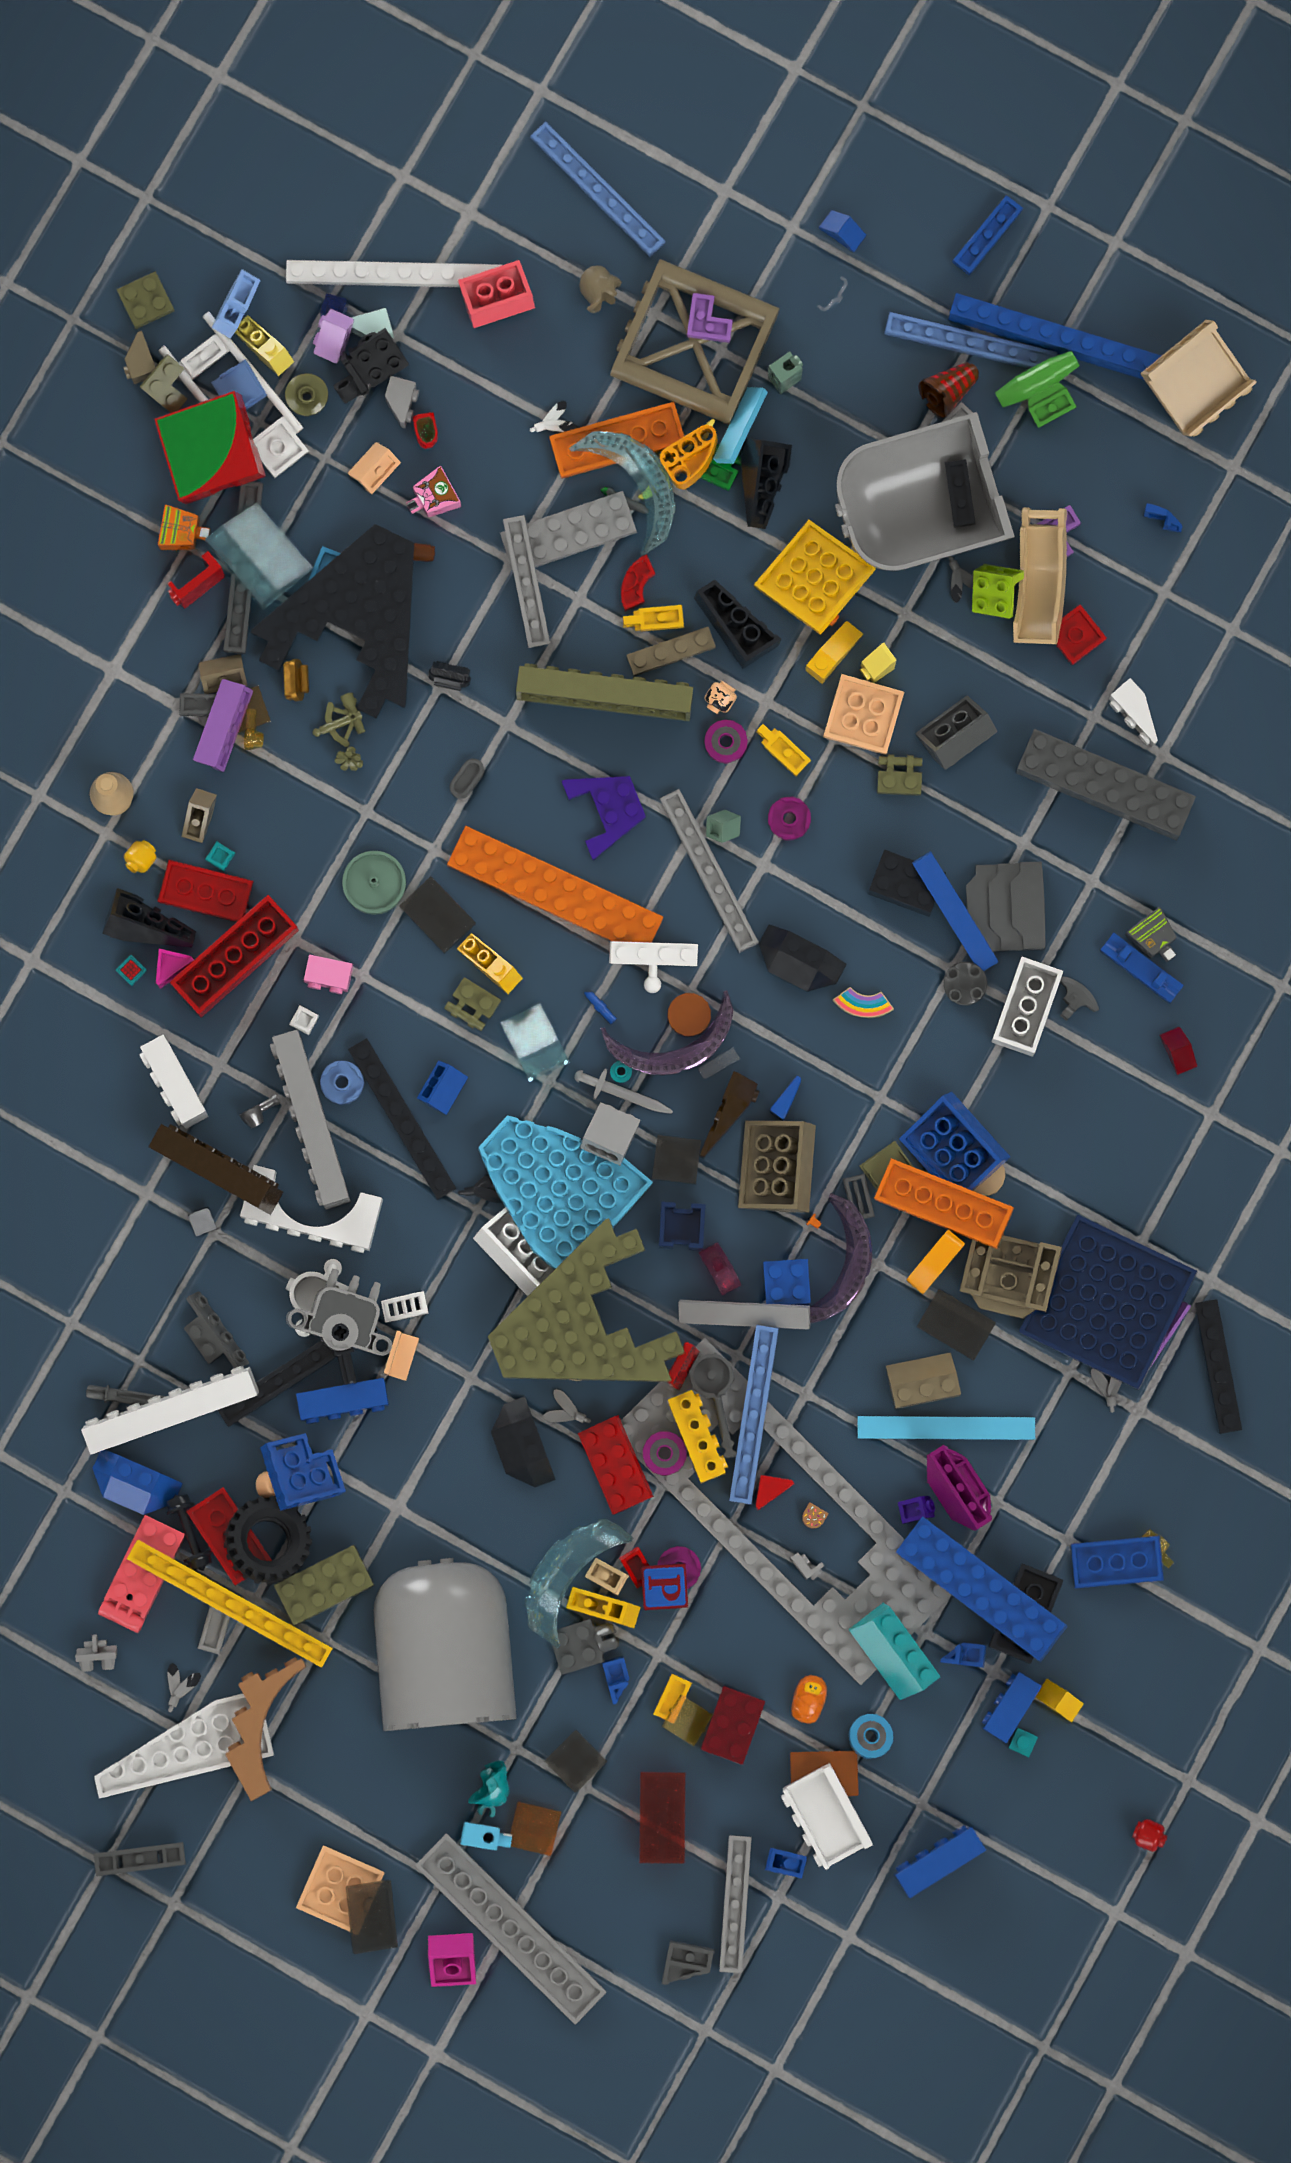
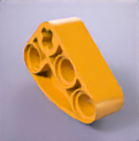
[660,425,718,490]
[906,1229,965,1294]

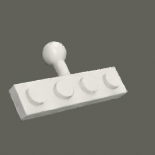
[609,941,698,993]

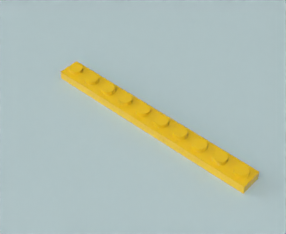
[127,1539,333,1668]

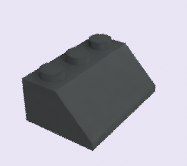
[915,696,998,770]

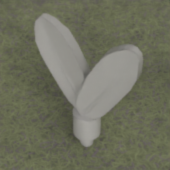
[1091,1368,1122,1413]
[543,1389,591,1423]

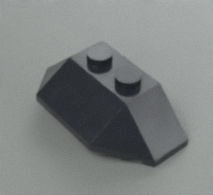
[759,924,847,992]
[491,1397,556,1487]

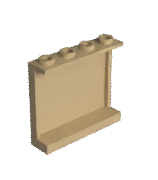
[1140,320,1257,437]

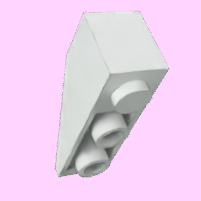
[1109,678,1158,747]

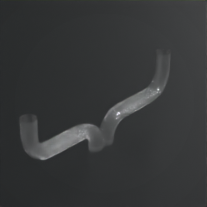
[817,276,848,311]

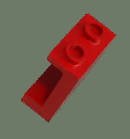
[167,551,225,609]

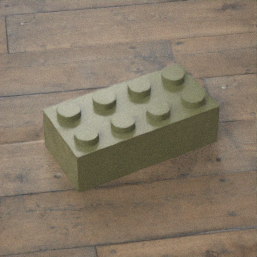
[274,1545,375,1626]

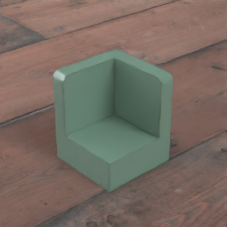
[706,810,741,843]

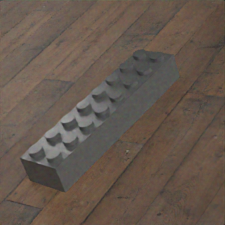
[1016,729,1196,841]

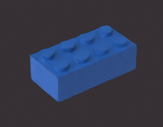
[894,1825,986,1898]

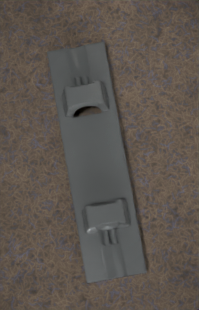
[94,1842,186,1876]

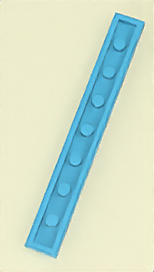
[857,1416,1035,1440]

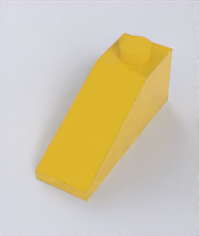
[805,621,863,684]
[566,1587,641,1628]

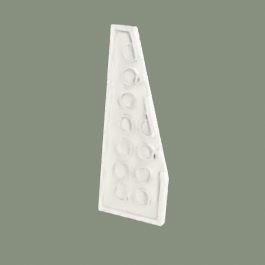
[94,1694,274,1798]

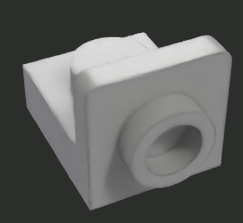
[790,1552,825,1580]

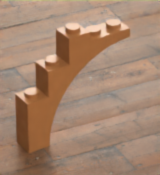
[225,1657,307,1801]

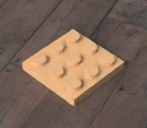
[823,674,904,755]
[296,1845,385,1935]

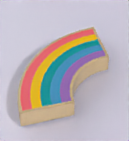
[833,987,894,1018]

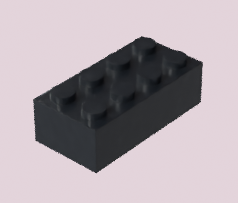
[988,1563,1064,1664]

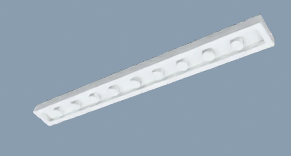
[286,260,502,287]

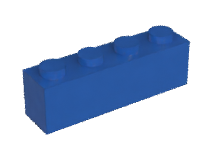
[296,1378,389,1424]

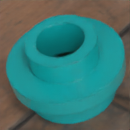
[610,1061,632,1083]

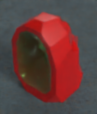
[413,412,438,449]

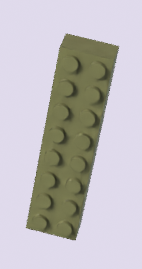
[516,663,693,721]

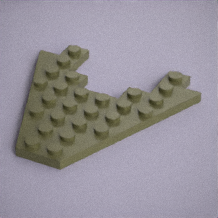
[488,1218,685,1382]

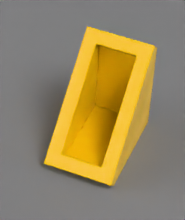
[1035,1679,1084,1722]

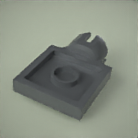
[548,1619,619,1675]

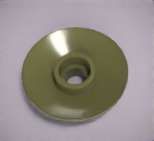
[285,373,328,416]

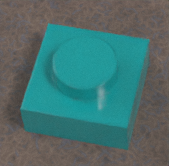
[1008,1728,1038,1758]

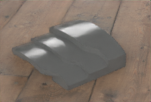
[966,862,1045,952]

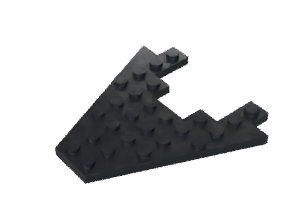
[251,524,415,719]

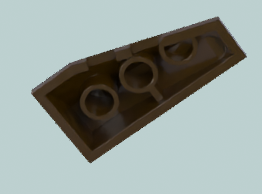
[700,1071,760,1159]

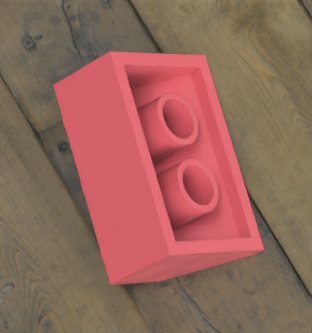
[458,260,535,328]

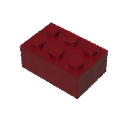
[700,1686,766,1765]

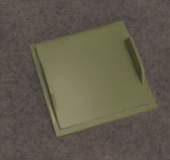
[859,1141,914,1190]

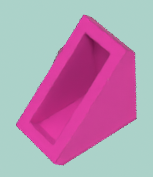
[156,948,194,989]

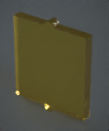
[662,1695,712,1746]

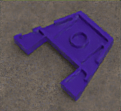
[561,776,646,860]

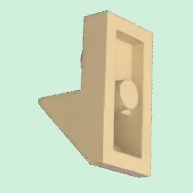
[585,1558,628,1595]

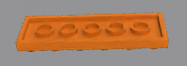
[549,402,684,479]
[874,1158,1014,1249]

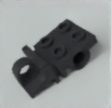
[333,328,409,404]

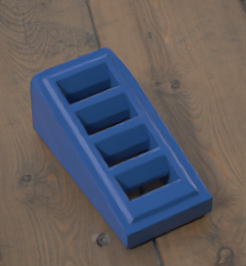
[770,1076,801,1121]

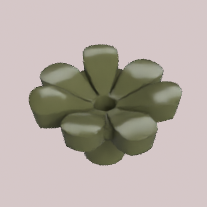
[335,747,363,771]

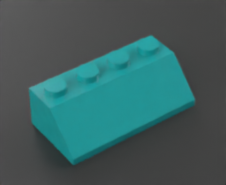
[848,1602,941,1700]

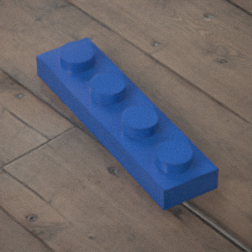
[952,195,1023,275]

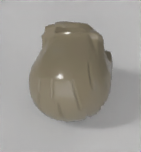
[579,265,622,313]

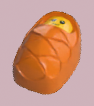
[791,1675,827,1724]

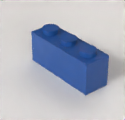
[982,1672,1042,1743]

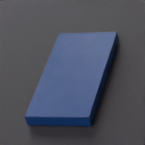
[1071,1536,1164,1589]

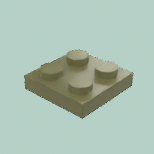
[116,271,174,329]

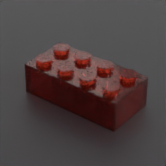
[640,1772,685,1863]

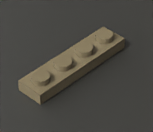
[626,627,716,676]

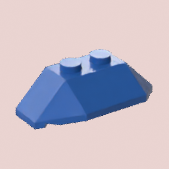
[93,1450,183,1515]

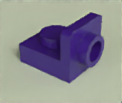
[898,1496,935,1524]

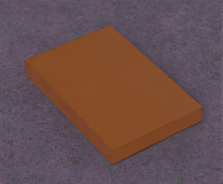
[790,1751,859,1796]

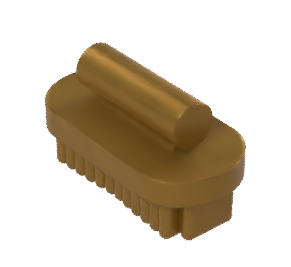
[283,659,309,701]

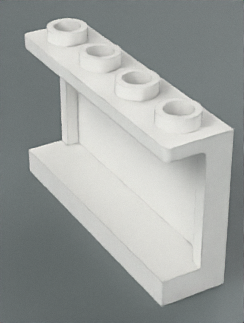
[781,1763,873,1870]

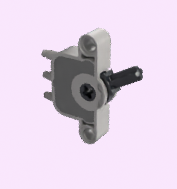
[286,1268,392,1385]

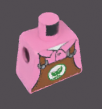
[406,466,461,517]

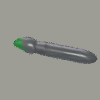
[601,487,649,514]

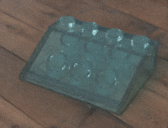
[205,503,313,610]

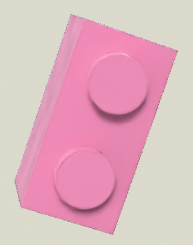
[304,955,353,994]

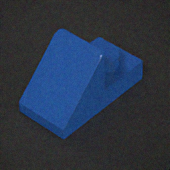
[765,1848,807,1878]

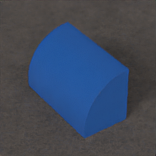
[417,1060,468,1115]

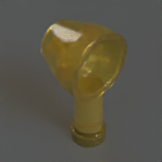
[244,709,264,750]

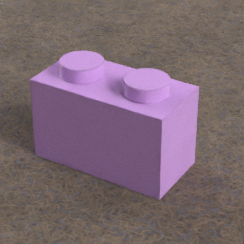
[313,309,354,364]

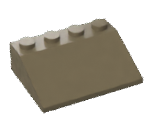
[738,1121,816,1213]

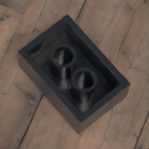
[868,850,946,917]

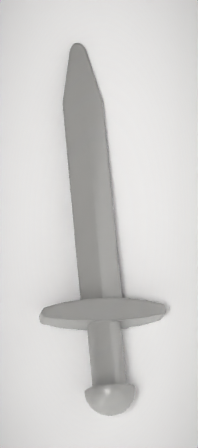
[574,1069,673,1114]

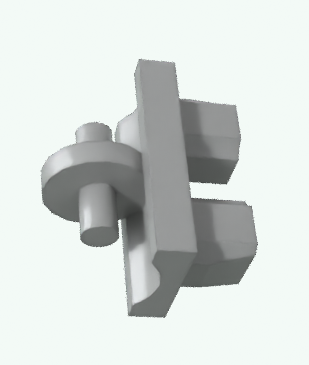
[75,1634,118,1672]

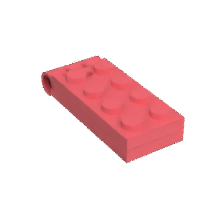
[98,1515,186,1633]

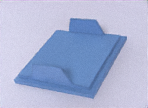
[211,359,267,410]

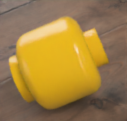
[124,840,156,873]

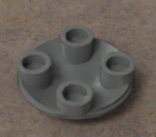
[943,962,987,1005]

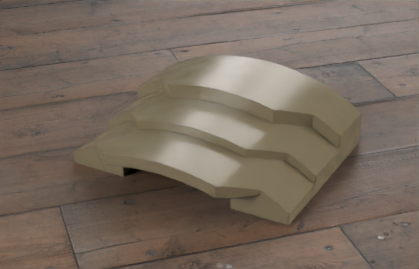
[960,1235,1062,1319]

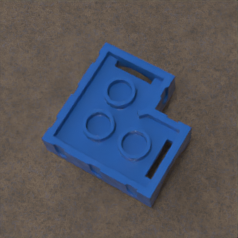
[260,1433,346,1511]

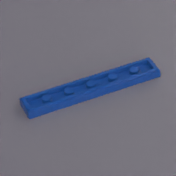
[912,851,999,971]

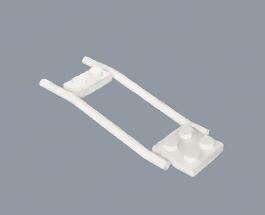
[159,312,309,478]

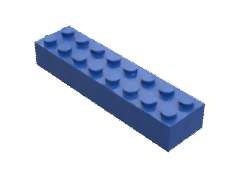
[896,1516,1068,1662]

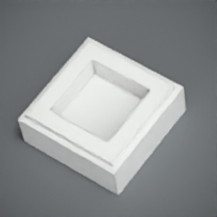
[289,1005,319,1035]

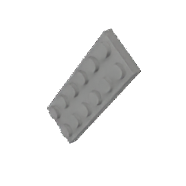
[500,491,637,574]

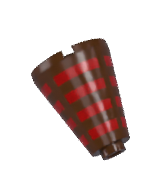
[918,362,979,418]

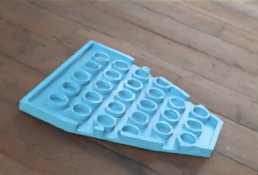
[478,1115,653,1270]

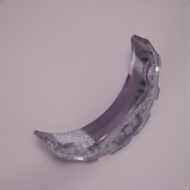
[601,990,734,1075]
[810,1193,872,1323]

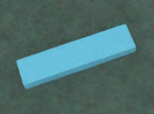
[713,387,768,464]

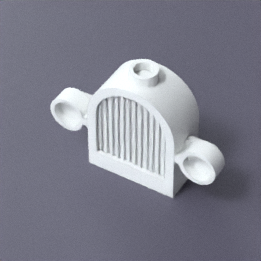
[286,1259,349,1337]

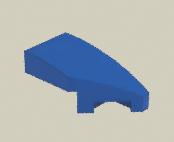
[1143,503,1182,533]
[602,1656,629,1704]

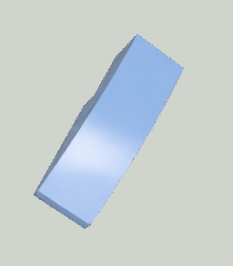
[212,270,260,338]

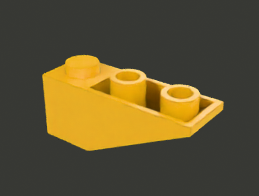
[457,933,523,994]

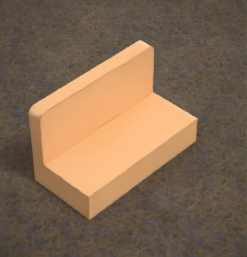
[348,442,401,494]
[384,1331,419,1381]

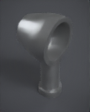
[239,1094,280,1129]

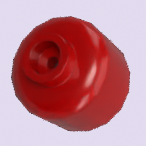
[1132,1819,1168,1852]

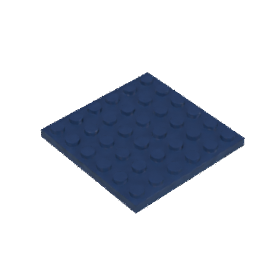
[1019,1214,1198,1390]

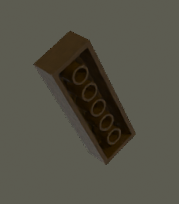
[148,1124,284,1215]

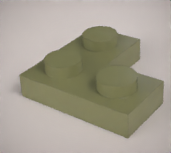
[140,354,187,413]

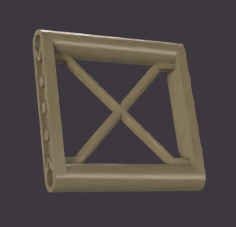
[610,259,780,425]

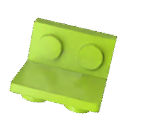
[972,564,1024,619]

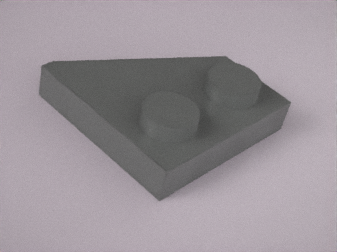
[662,1940,714,1985]

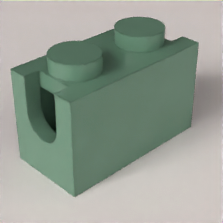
[768,351,803,395]

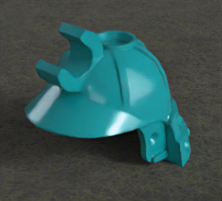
[468,1760,510,1818]

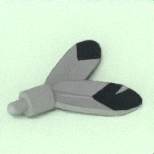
[167,1663,201,1712]

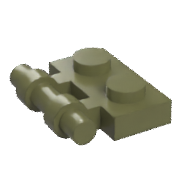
[877,754,923,796]
[444,977,501,1032]

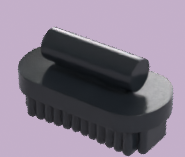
[428,661,471,691]

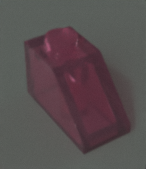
[698,1242,741,1295]

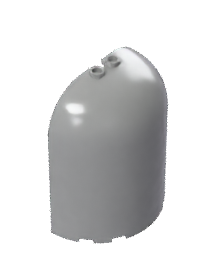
[835,412,1015,571]
[374,1558,517,1731]

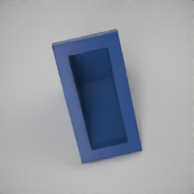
[819,210,866,253]

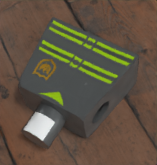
[1125,907,1177,962]

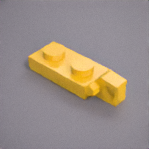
[623,605,684,632]
[757,724,811,777]

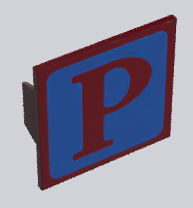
[641,1563,688,1610]

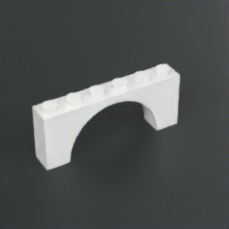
[240,1165,383,1253]

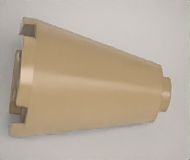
[90,772,134,816]

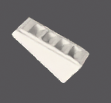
[381,1291,429,1323]

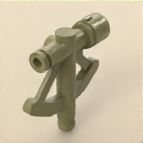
[313,692,366,748]

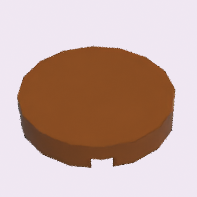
[668,993,711,1037]

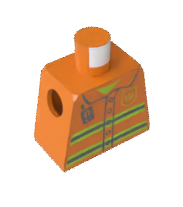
[158,505,211,550]

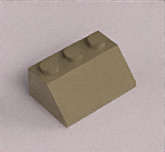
[886,1352,961,1409]

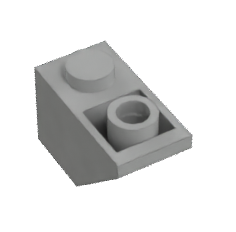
[385,376,419,428]

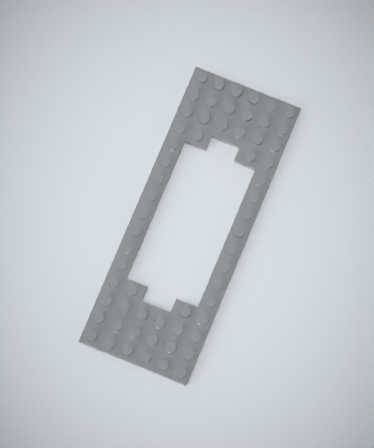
[621,1338,951,1686]

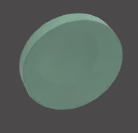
[342,851,406,915]

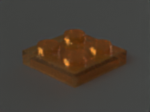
[510,1802,561,1856]

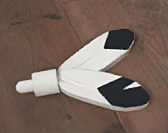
[530,401,577,433]

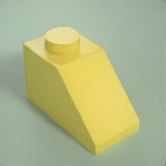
[860,643,896,683]

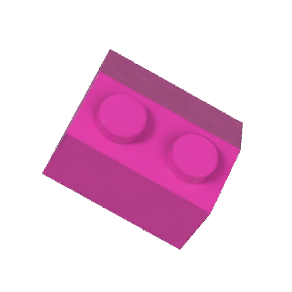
[428,1933,476,1987]

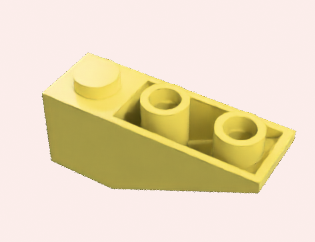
[235,315,294,376]

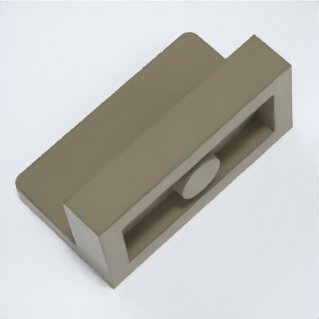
[199,654,247,694]

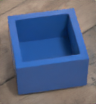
[763,1259,811,1306]

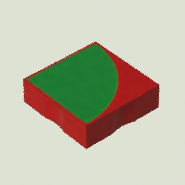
[154,391,266,504]

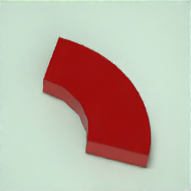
[621,554,656,611]

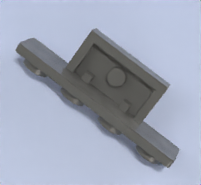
[184,1291,249,1368]

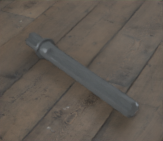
[86,1385,205,1415]

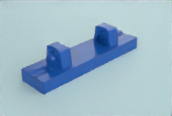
[1100,933,1184,1004]

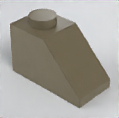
[123,331,156,385]
[182,788,217,843]

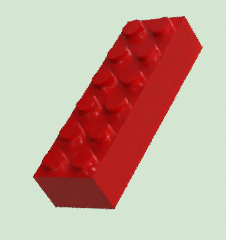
[170,895,299,1018]

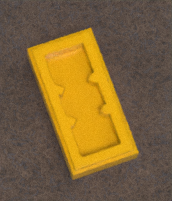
[653,1674,692,1723]

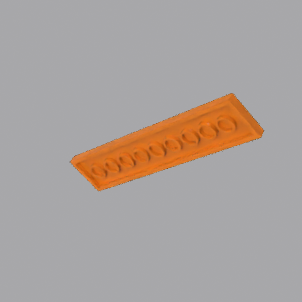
[447,826,664,943]

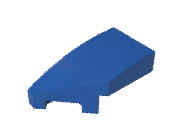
[940,1643,986,1668]

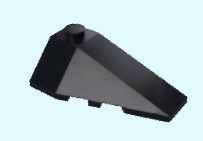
[741,439,792,529]
[102,888,196,948]

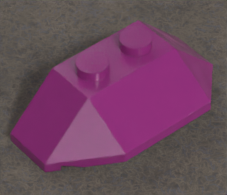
[927,1445,992,1531]

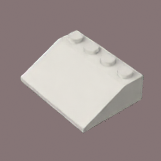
[473,1207,554,1296]

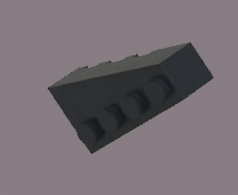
[694,580,782,669]

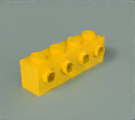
[667,1390,728,1483]

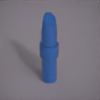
[584,992,617,1024]

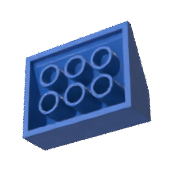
[899,1092,1010,1191]

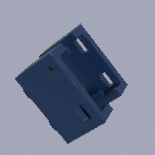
[659,1202,706,1251]

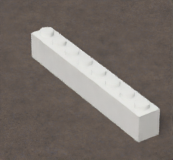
[81,1366,259,1455]

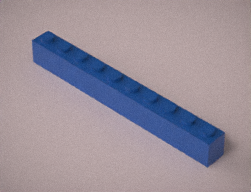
[948,293,1161,380]

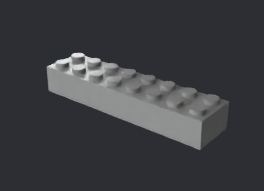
[270,1030,351,1210]

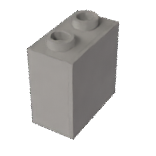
[580,1102,640,1166]

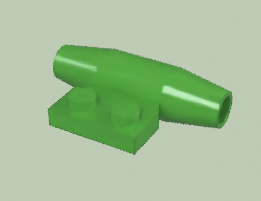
[995,351,1080,428]

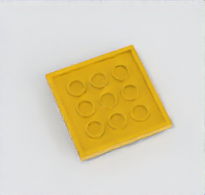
[754,520,876,635]

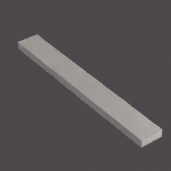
[660,789,759,953]

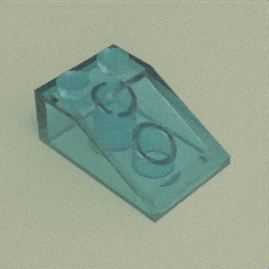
[501,1004,569,1082]

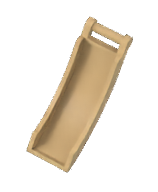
[1013,507,1067,644]

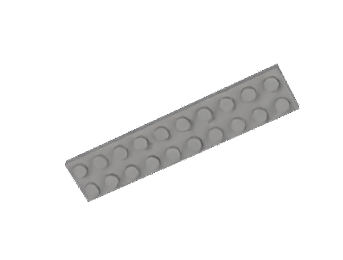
[415,1833,607,2025]

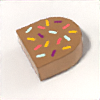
[802,1502,829,1529]

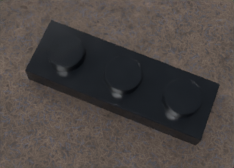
[945,459,976,528]

